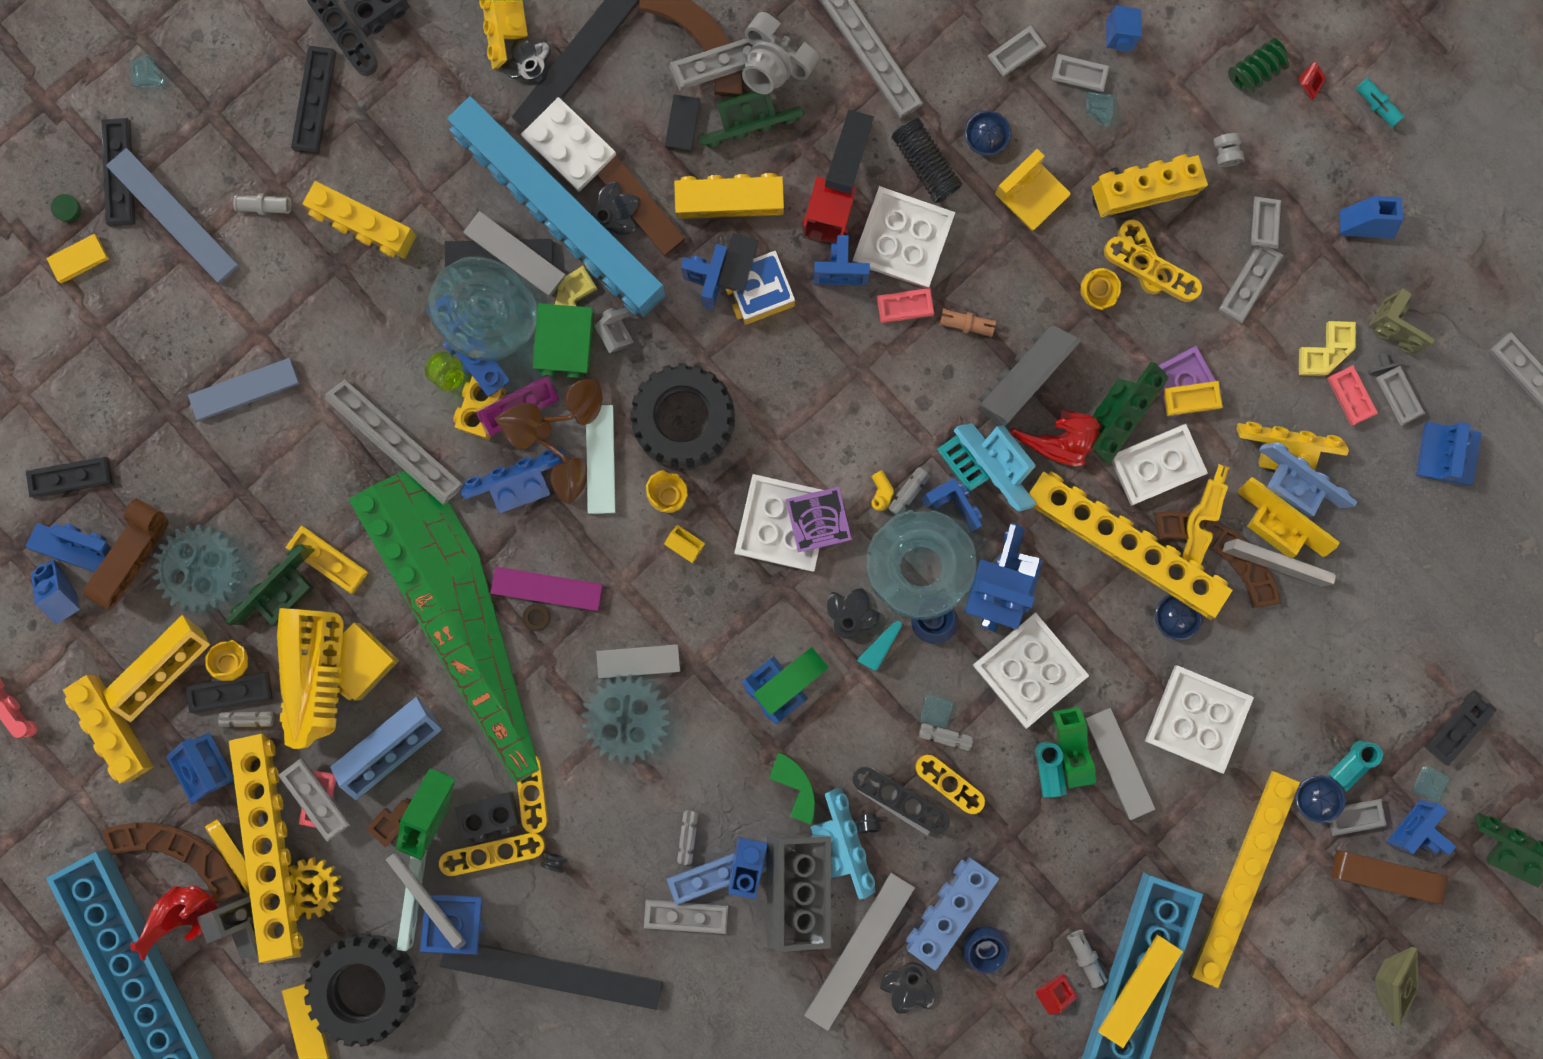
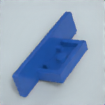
[426,295,510,397]
[461,448,565,513]
[26,523,111,573]
[982,523,1043,632]

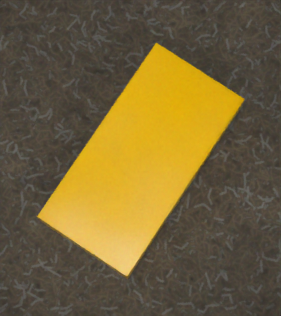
[46,234,109,284]
[1163,381,1223,416]

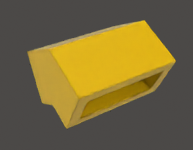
[664,525,705,564]

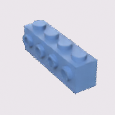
[330,697,442,800]
[906,857,999,971]

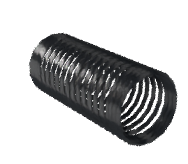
[891,118,962,203]

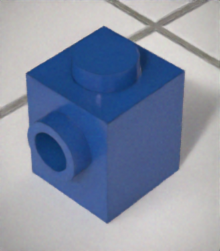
[1106,5,1142,52]

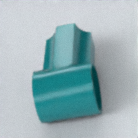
[1328,740,1383,792]
[1035,741,1067,798]

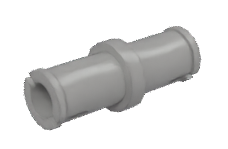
[233,193,292,215]
[1067,930,1108,988]

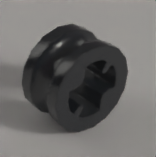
[540,852,568,873]

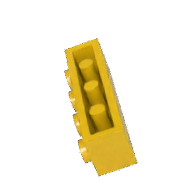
[1091,154,1208,217]
[674,173,784,219]
[302,181,417,259]
[103,615,210,722]
[63,675,154,784]

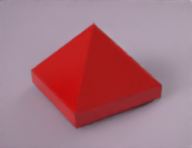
[1298,62,1326,100]

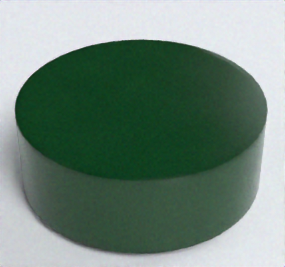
[51,194,81,223]

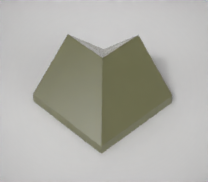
[1375,947,1419,1027]

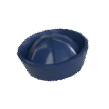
[965,110,1011,156]
[1155,595,1203,640]
[911,598,959,644]
[1295,775,1346,823]
[962,926,1010,974]

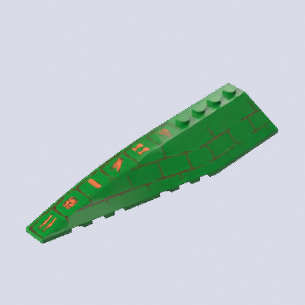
[348,471,539,784]

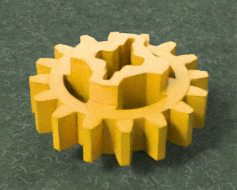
[288,857,343,919]

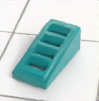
[937,436,990,493]
[857,621,903,672]

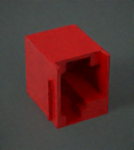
[802,176,856,245]

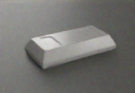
[987,25,1046,77]
[1051,54,1110,92]
[1251,196,1281,249]
[1376,366,1425,426]
[1329,799,1387,836]

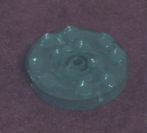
[427,257,537,361]

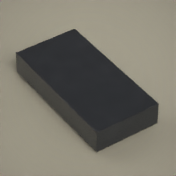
[665,94,700,153]
[717,233,759,294]

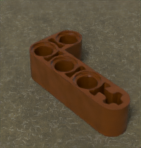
[83,498,169,610]
[1331,850,1449,904]

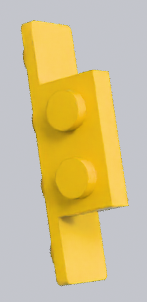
[479,0,528,69]
[1236,422,1349,471]
[1237,477,1339,558]

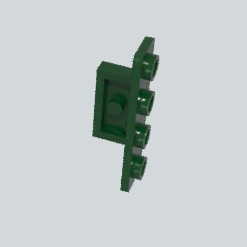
[698,91,805,147]
[1092,362,1169,464]
[225,544,315,626]
[1475,813,1543,888]

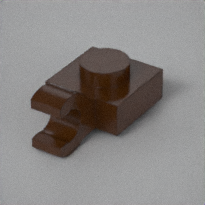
[366,798,411,848]

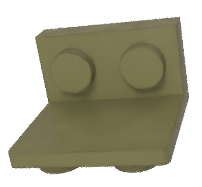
[1368,288,1436,354]

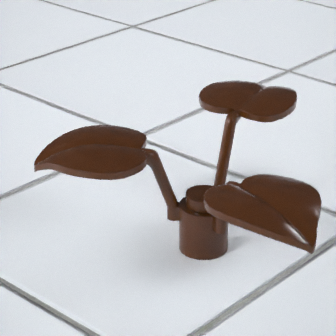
[495,378,603,504]

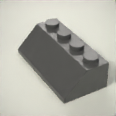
[977,325,1081,426]
[767,833,831,952]

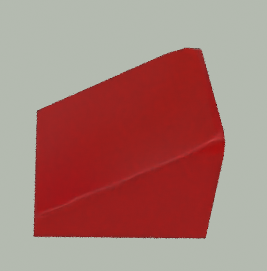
[1035,974,1078,1015]

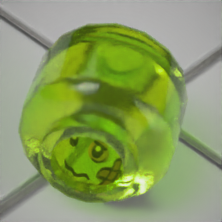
[424,351,465,391]

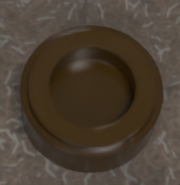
[523,604,551,631]

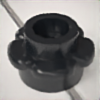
[856,813,883,834]

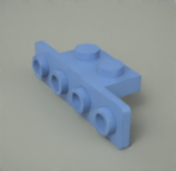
[1259,442,1357,517]

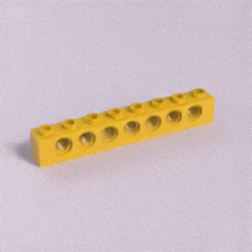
[1029,471,1233,620]
[229,734,303,963]

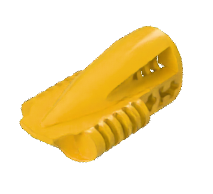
[277,608,343,749]

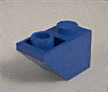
[1339,196,1403,239]
[31,559,80,624]
[728,836,767,899]

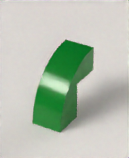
[753,647,829,715]
[1053,706,1096,788]
[769,752,815,825]

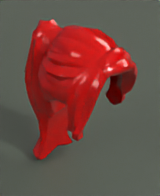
[1009,409,1100,467]
[130,885,218,961]

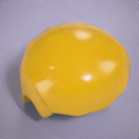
[1080,268,1121,310]
[646,470,688,513]
[205,640,248,681]

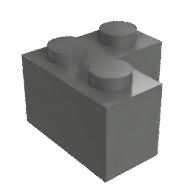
[197,896,278,959]

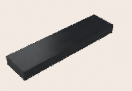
[291,45,337,154]
[825,109,874,194]
[101,118,136,226]
[445,239,553,270]

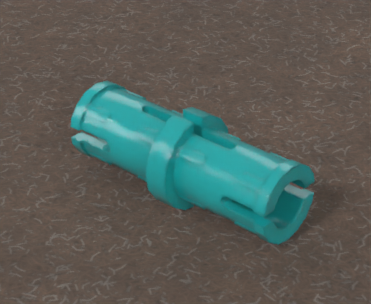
[1355,77,1405,128]

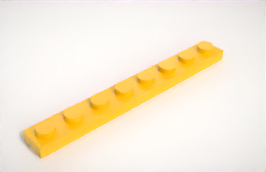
[1190,771,1300,988]

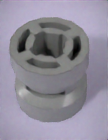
[1213,133,1245,167]

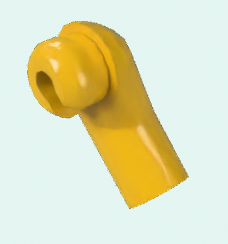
[871,470,894,511]

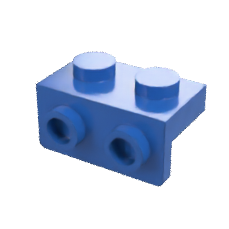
[742,656,808,724]

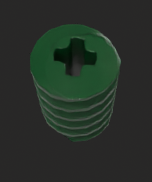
[1228,38,1289,94]

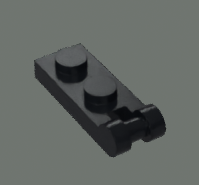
[1424,690,1497,766]

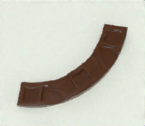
[638,0,742,97]
[1154,511,1281,608]
[102,822,245,904]

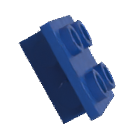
[922,478,983,532]

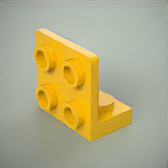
[995,149,1070,231]

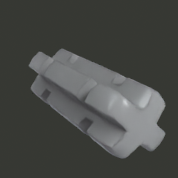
[888,467,930,516]
[218,712,274,727]
[919,723,973,751]
[677,810,698,865]

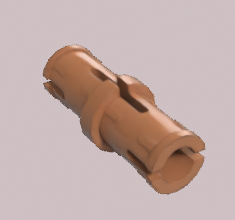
[939,308,996,337]

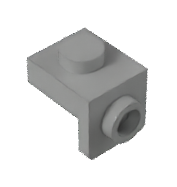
[594,307,634,353]

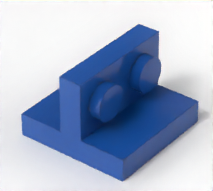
[813,235,870,286]
[681,244,727,310]
[1416,422,1482,486]
[964,560,1035,629]
[166,732,234,805]
[1386,800,1456,855]
[420,895,485,955]

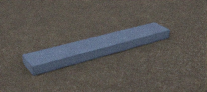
[106,148,239,284]

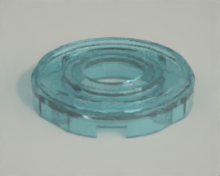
[866,510,976,619]

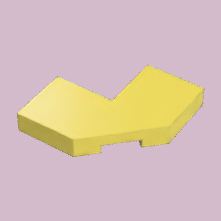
[555,266,598,306]
[1299,321,1356,376]

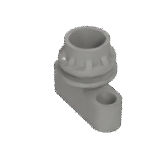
[742,12,820,94]

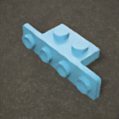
[954,423,1036,511]
[811,787,876,900]

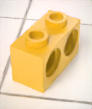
[453,376,507,441]

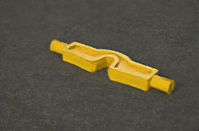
[1178,464,1230,580]

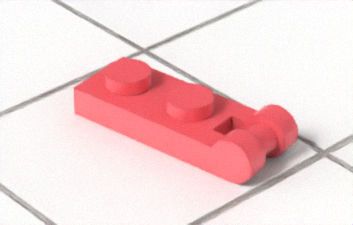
[0,678,37,738]

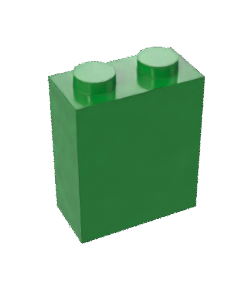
[533,303,595,378]
[396,769,455,860]

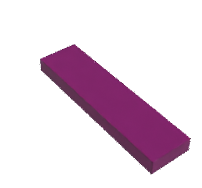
[491,567,603,611]

